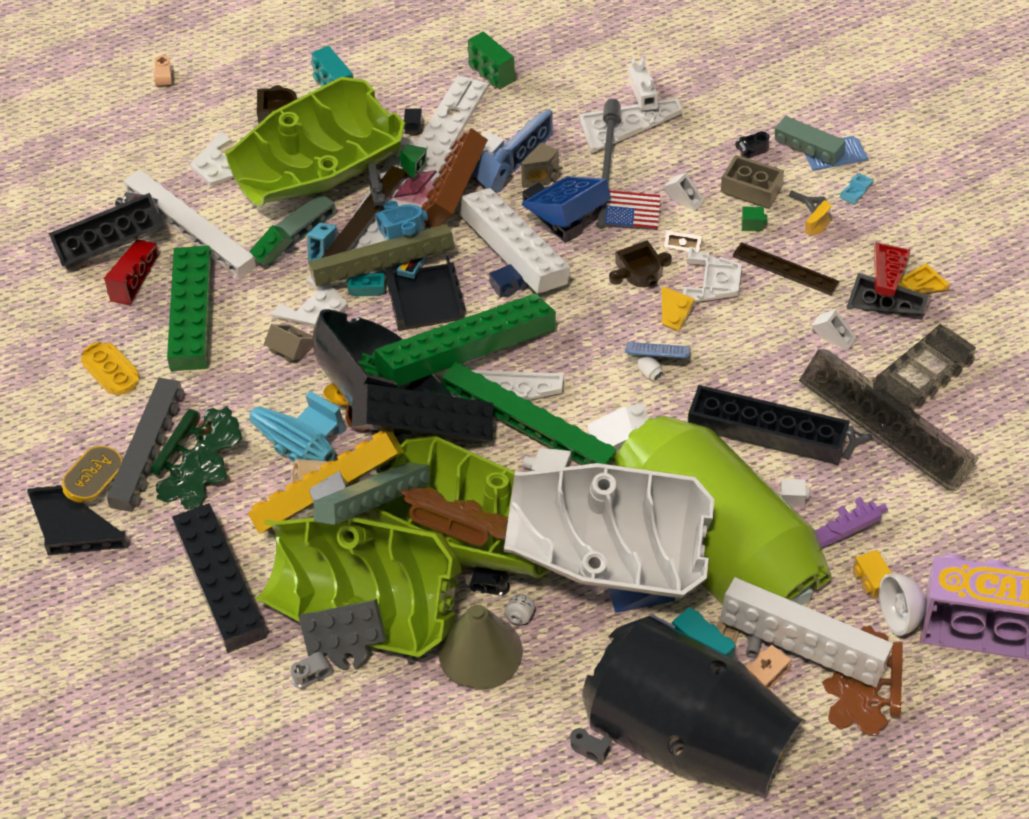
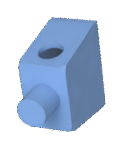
[472,148,511,193]

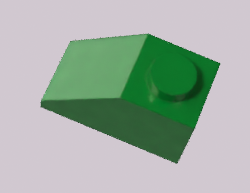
[399,144,427,178]

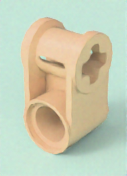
[154,55,172,86]

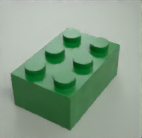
[467,31,515,90]

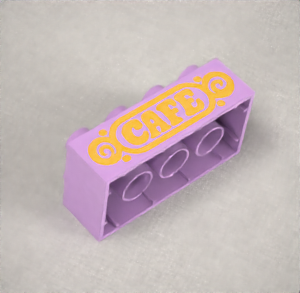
[920,554,1029,660]

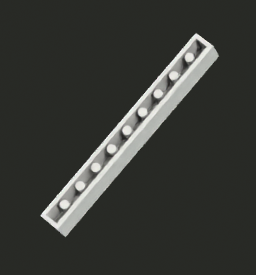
[123,170,256,279]

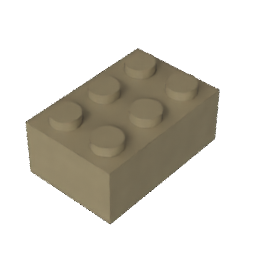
[720,155,784,208]

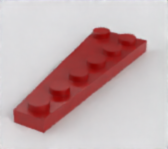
[874,242,911,297]

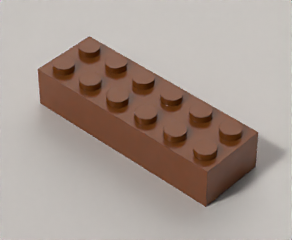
[421,128,488,227]

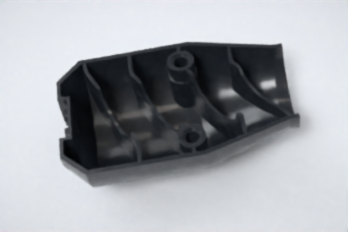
[582,616,806,799]

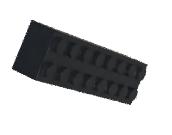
[352,384,493,443]
[688,385,850,465]
[172,503,266,653]

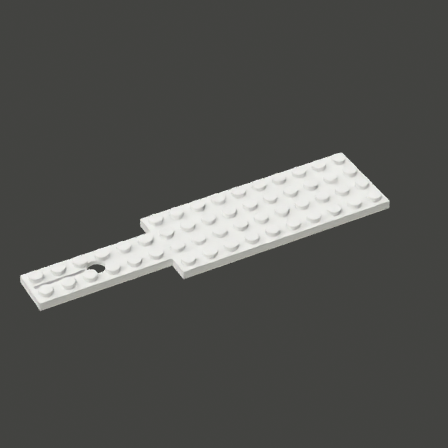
[350,75,489,273]

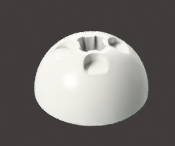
[879,574,926,636]

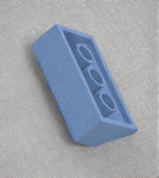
[495,109,553,174]

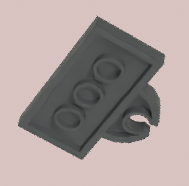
[298,599,387,670]

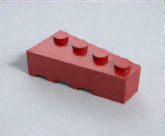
[104,239,159,306]

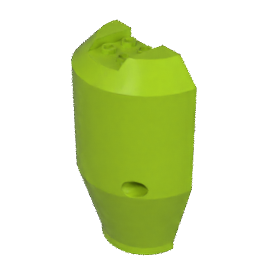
[225,77,405,206]
[368,435,549,578]
[256,516,462,657]

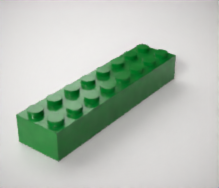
[167,245,213,371]

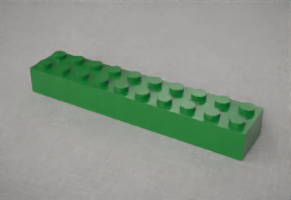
[375,293,556,387]

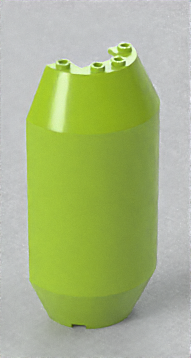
[615,416,832,606]

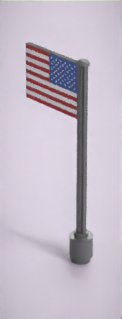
[596,99,660,230]

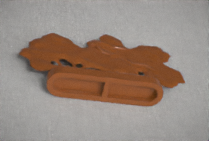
[400,487,509,546]
[822,625,903,735]

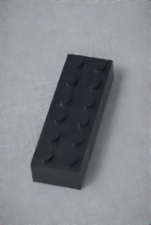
[49,193,165,269]

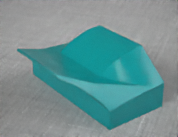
[348,273,385,297]

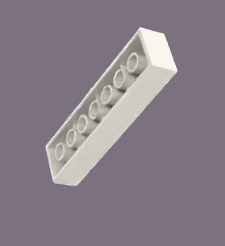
[459,188,570,294]
[719,577,893,688]

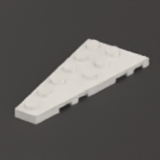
[579,98,682,154]
[451,370,563,400]

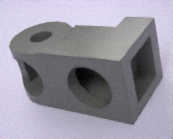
[570,728,612,765]

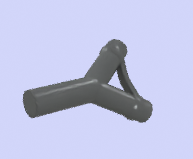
[789,190,826,214]
[842,426,872,460]

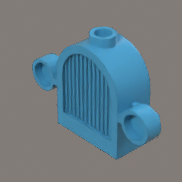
[375,201,428,240]

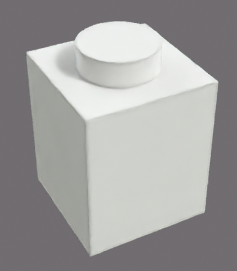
[780,479,809,507]

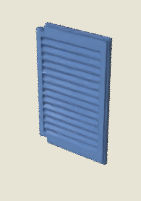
[804,135,869,171]
[625,342,690,358]

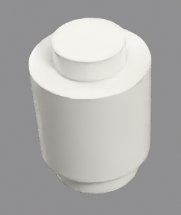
[637,355,665,382]

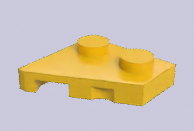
[898,263,950,293]
[661,286,695,332]

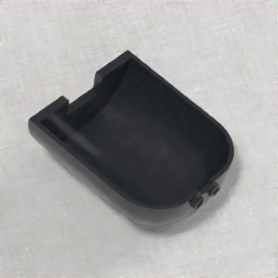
[313,309,453,436]

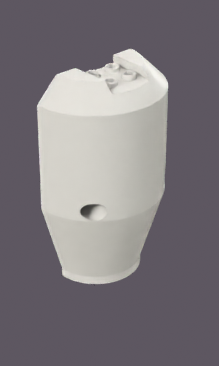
[504,463,714,598]

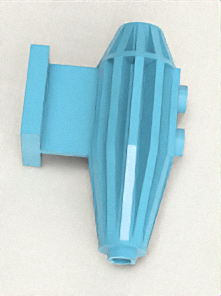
[249,391,346,463]

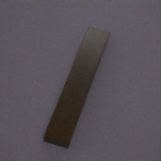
[733,242,840,296]

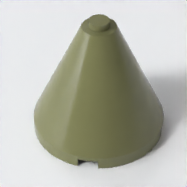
[438,605,522,690]

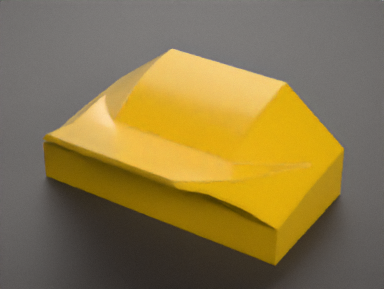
[804,200,833,236]

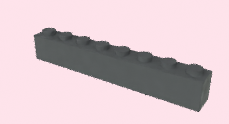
[107,377,184,512]

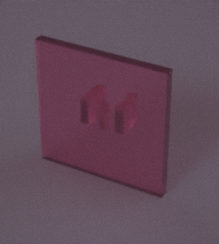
[394,170,437,198]

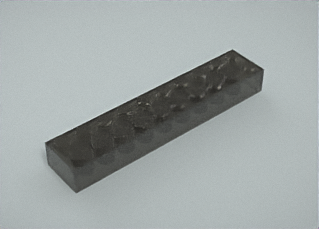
[799,349,979,491]

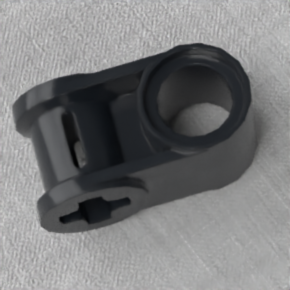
[735,131,770,158]
[469,567,510,596]

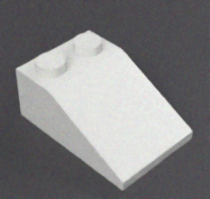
[587,403,649,452]

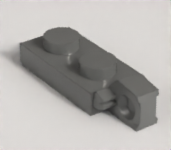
[368,163,385,207]

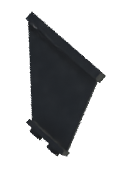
[27,485,128,555]

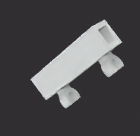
[628,57,658,111]

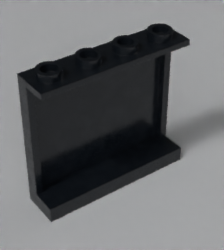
[384,256,466,331]

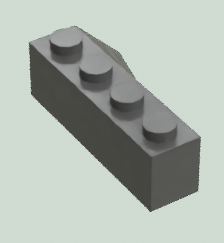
[846,273,932,314]

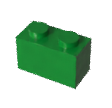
[249,225,293,266]

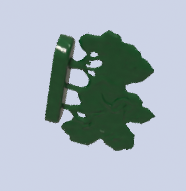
[151,407,242,510]

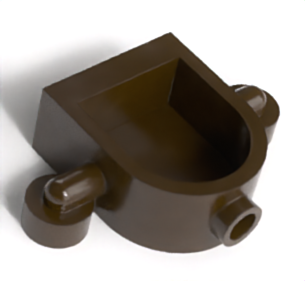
[256,85,297,124]
[609,240,672,287]

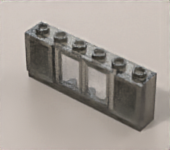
[864,324,976,422]

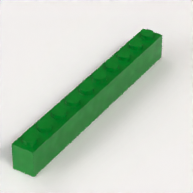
[442,362,616,465]

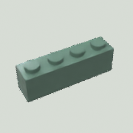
[775,116,845,165]
[275,193,336,252]

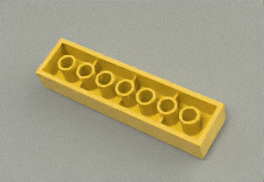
[247,430,404,534]

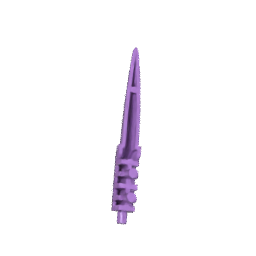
[815,497,888,548]

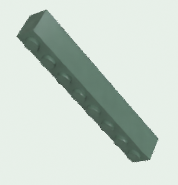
[313,462,430,525]

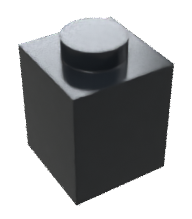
[404,108,423,135]

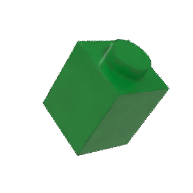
[741,206,767,231]

